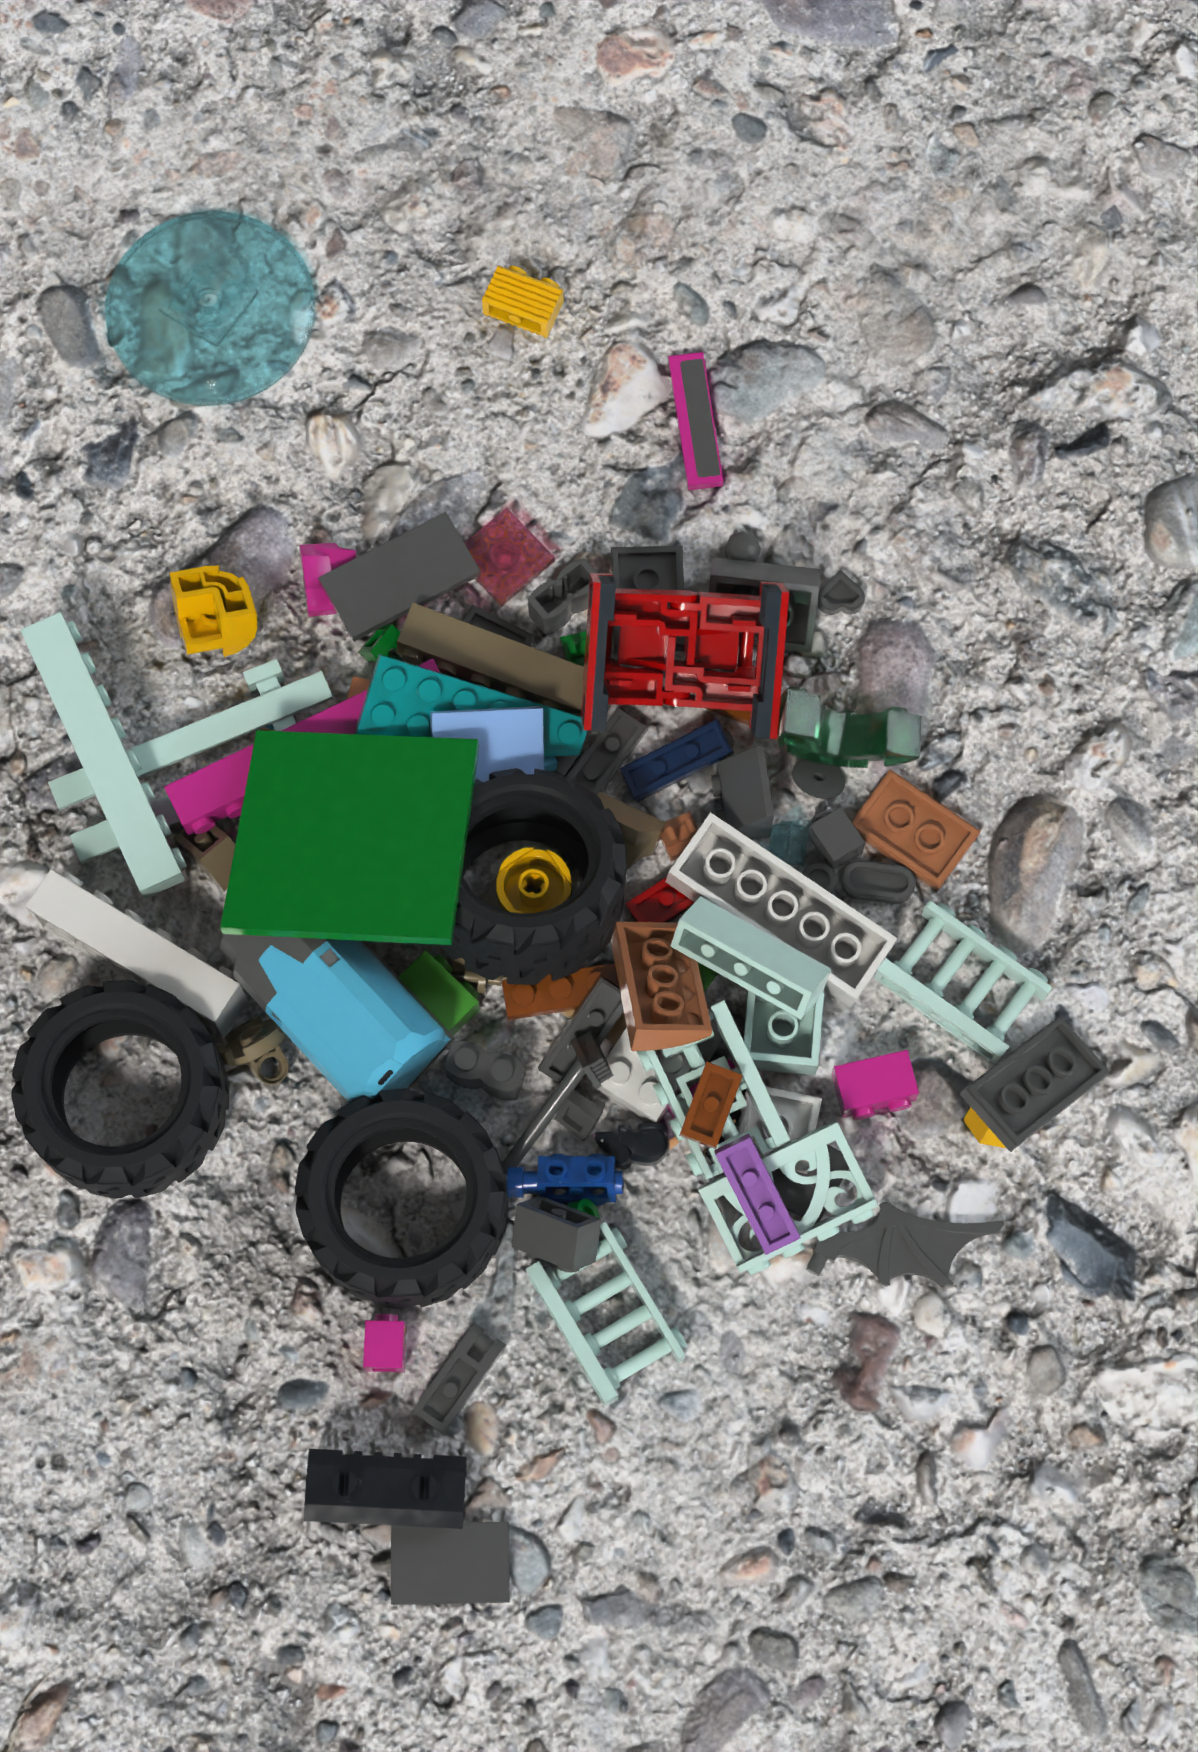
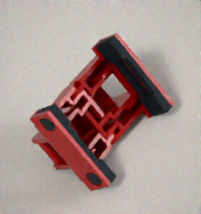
[581,573,789,739]

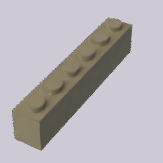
[396,603,610,716]

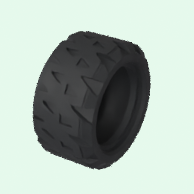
[440,768,627,985]
[11,980,230,1199]
[295,1088,508,1309]

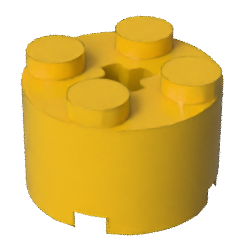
[496,847,572,913]

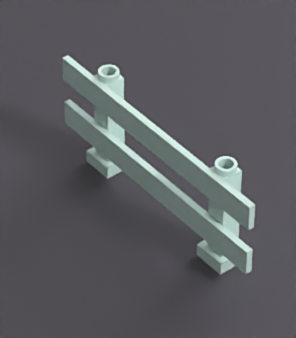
[48,659,333,863]

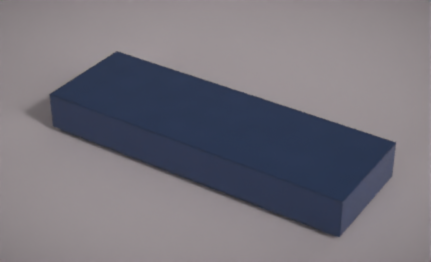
[619,719,735,803]

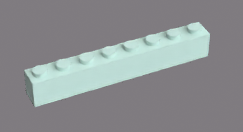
[20,612,187,899]

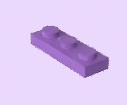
[714,1133,801,1255]

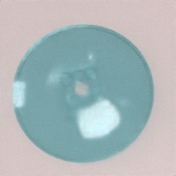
[105,211,316,406]

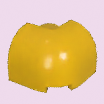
[169,565,257,657]

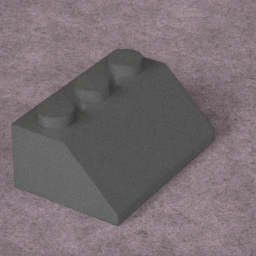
[709,558,821,652]

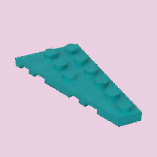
[354,654,587,756]

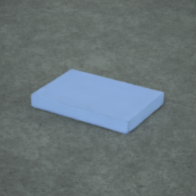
[430,706,544,782]

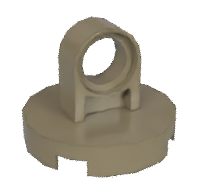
[217,1016,289,1085]

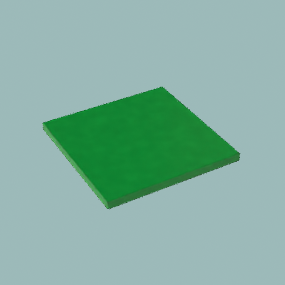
[220,730,480,945]

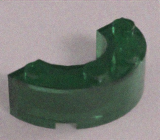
[778,687,922,768]

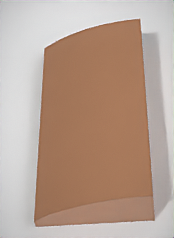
[611,922,712,1051]

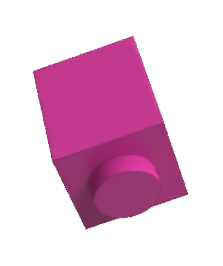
[363,1314,407,1373]

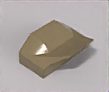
[597,792,666,870]

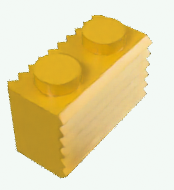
[482,265,564,338]

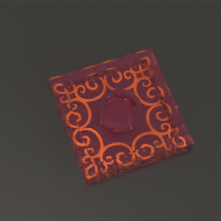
[465,508,555,607]

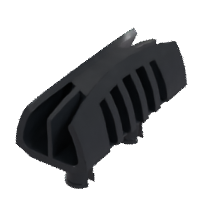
[304,1449,467,1529]

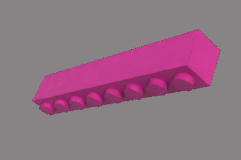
[164,659,440,835]

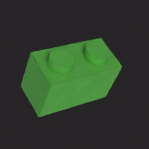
[398,950,480,1036]

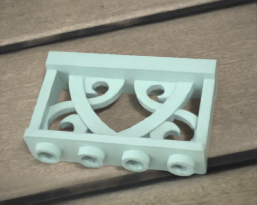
[698,1119,879,1275]

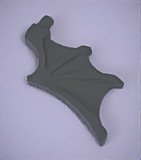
[806,1202,1004,1287]

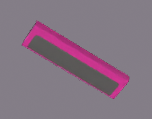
[668,352,723,491]

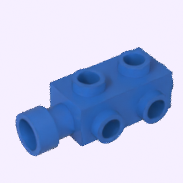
[507,1154,624,1206]

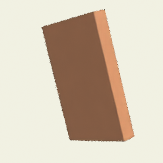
[851,769,981,892]

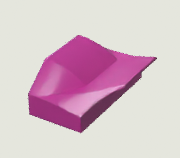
[299,543,356,617]

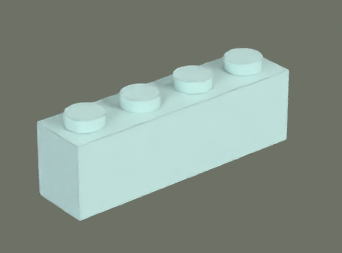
[671,896,831,1020]

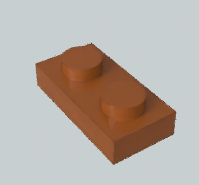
[679,1061,743,1149]

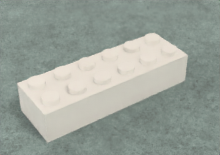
[665,812,898,1008]
[25,869,249,1038]

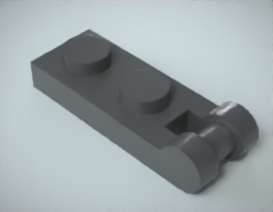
[412,1323,507,1435]

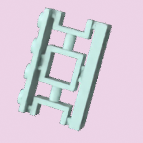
[636,1000,790,1181]

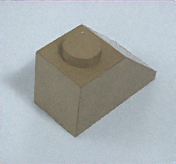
[173,825,235,891]

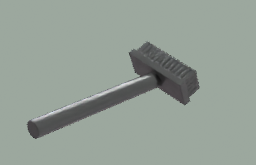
[501,1032,614,1175]

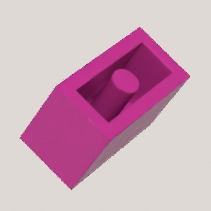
[831,1050,919,1120]

